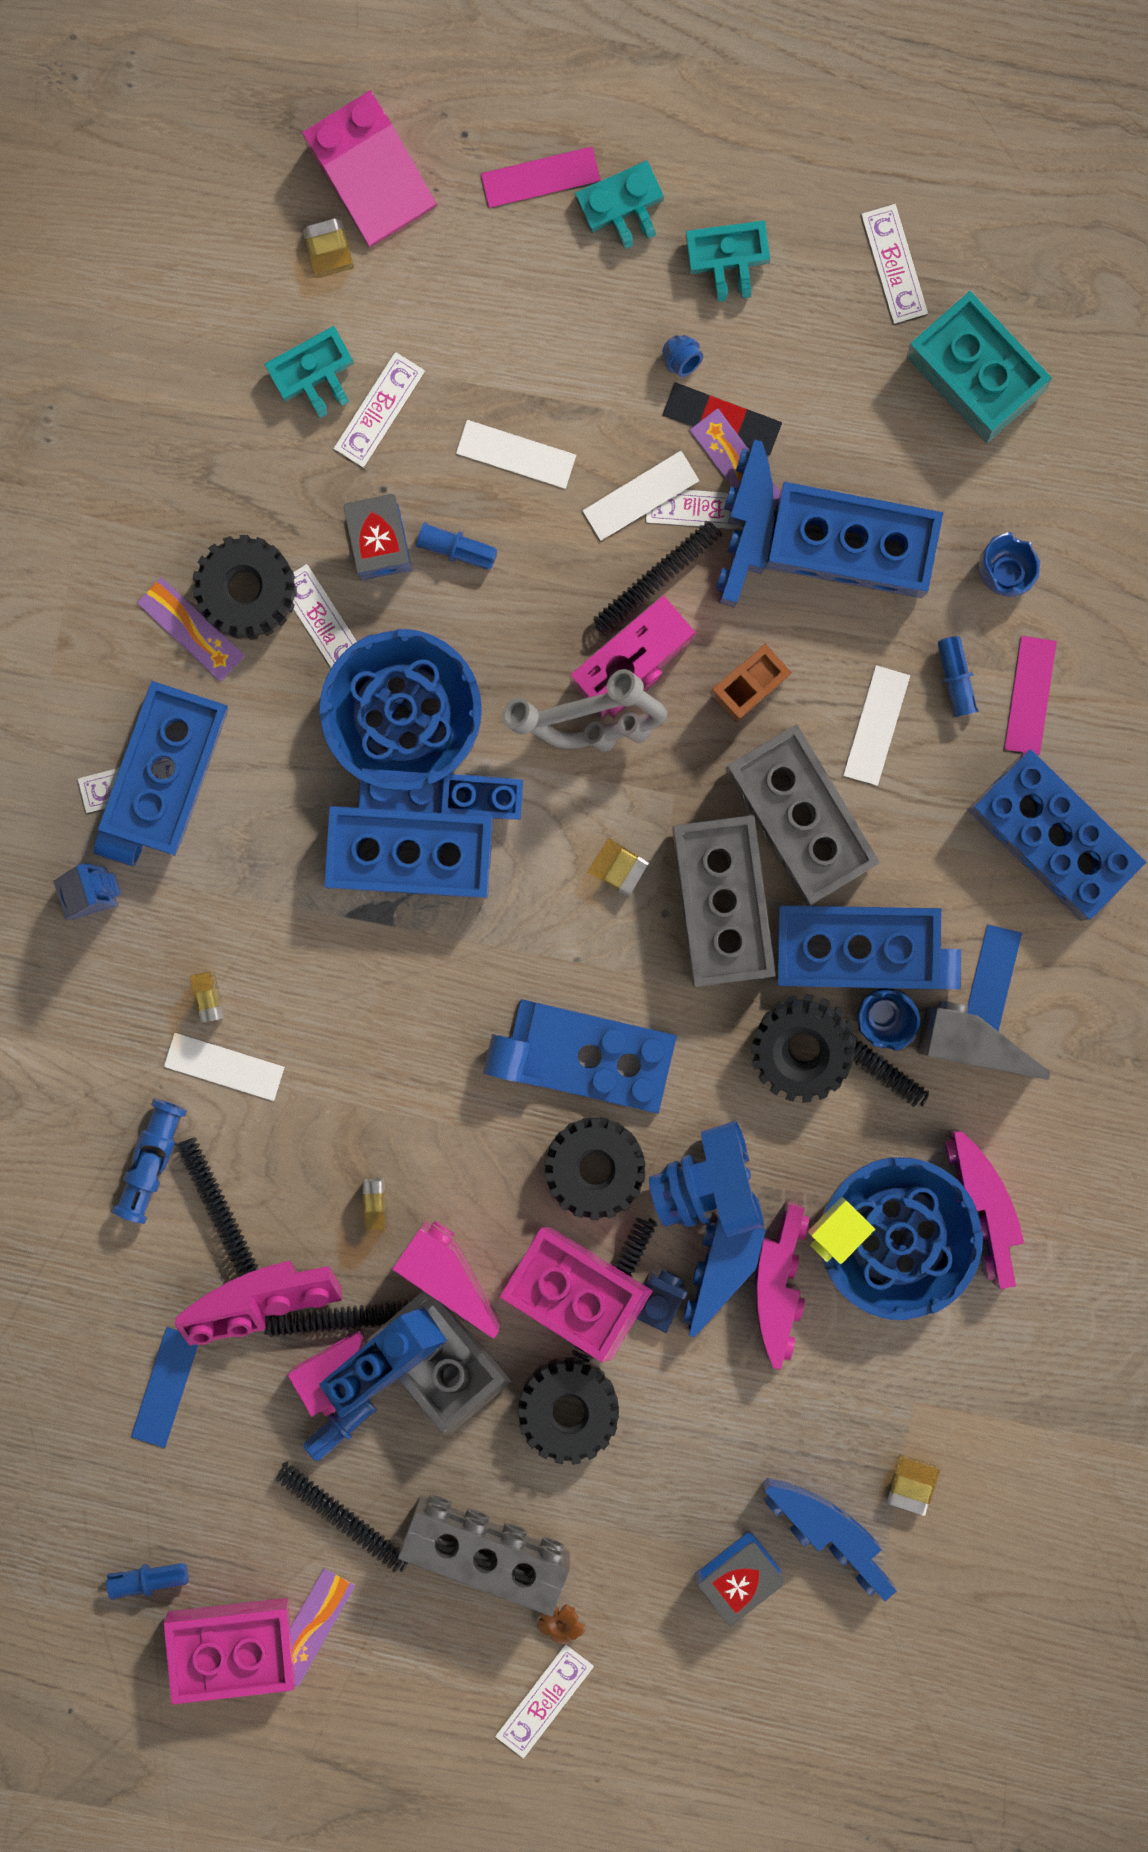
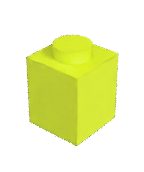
[808,1197,875,1264]

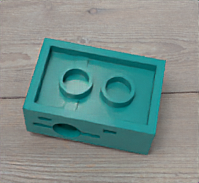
[906,290,1052,444]

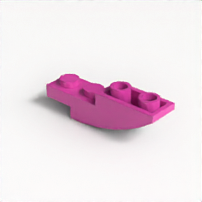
[944,1129,1025,1289]
[755,1201,809,1370]
[175,1260,342,1345]

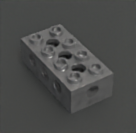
[725,724,880,906]
[672,815,775,987]
[398,1494,570,1617]

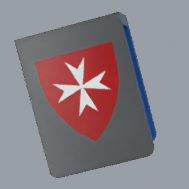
[344,494,412,581]
[695,1531,785,1627]

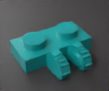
[575,160,664,249]
[685,220,771,302]
[264,326,355,418]

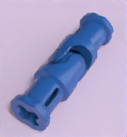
[111,1098,187,1224]

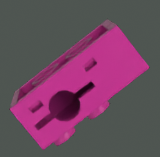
[570,595,696,719]
[500,1227,652,1362]
[164,1598,295,1705]

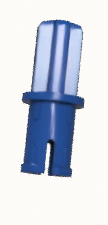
[416,522,497,570]
[938,636,979,718]
[303,1400,377,1462]
[106,1563,189,1600]

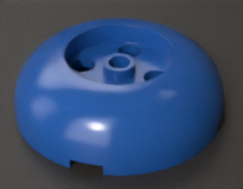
[320,629,482,791]
[822,1157,983,1320]

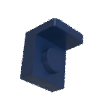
[637,1269,688,1333]

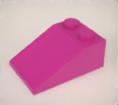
[302,90,437,248]
[392,1220,501,1339]

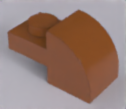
[709,643,792,723]

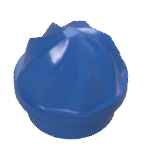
[662,335,703,377]

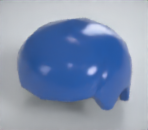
[979,532,1040,597]
[857,988,920,1051]

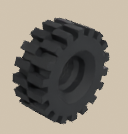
[192,535,297,640]
[751,994,856,1103]
[545,1117,646,1220]
[518,1357,619,1465]

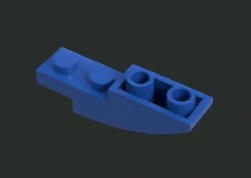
[715,439,774,608]
[357,768,523,820]
[762,1478,897,1601]

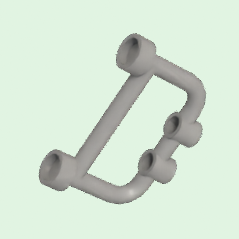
[502,669,668,752]

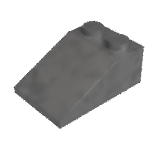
[918,1001,1051,1080]
[367,1291,512,1435]

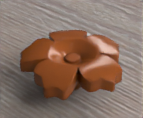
[537,1604,585,1644]

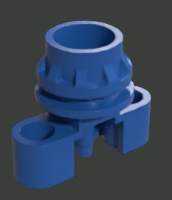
[649,1120,764,1237]

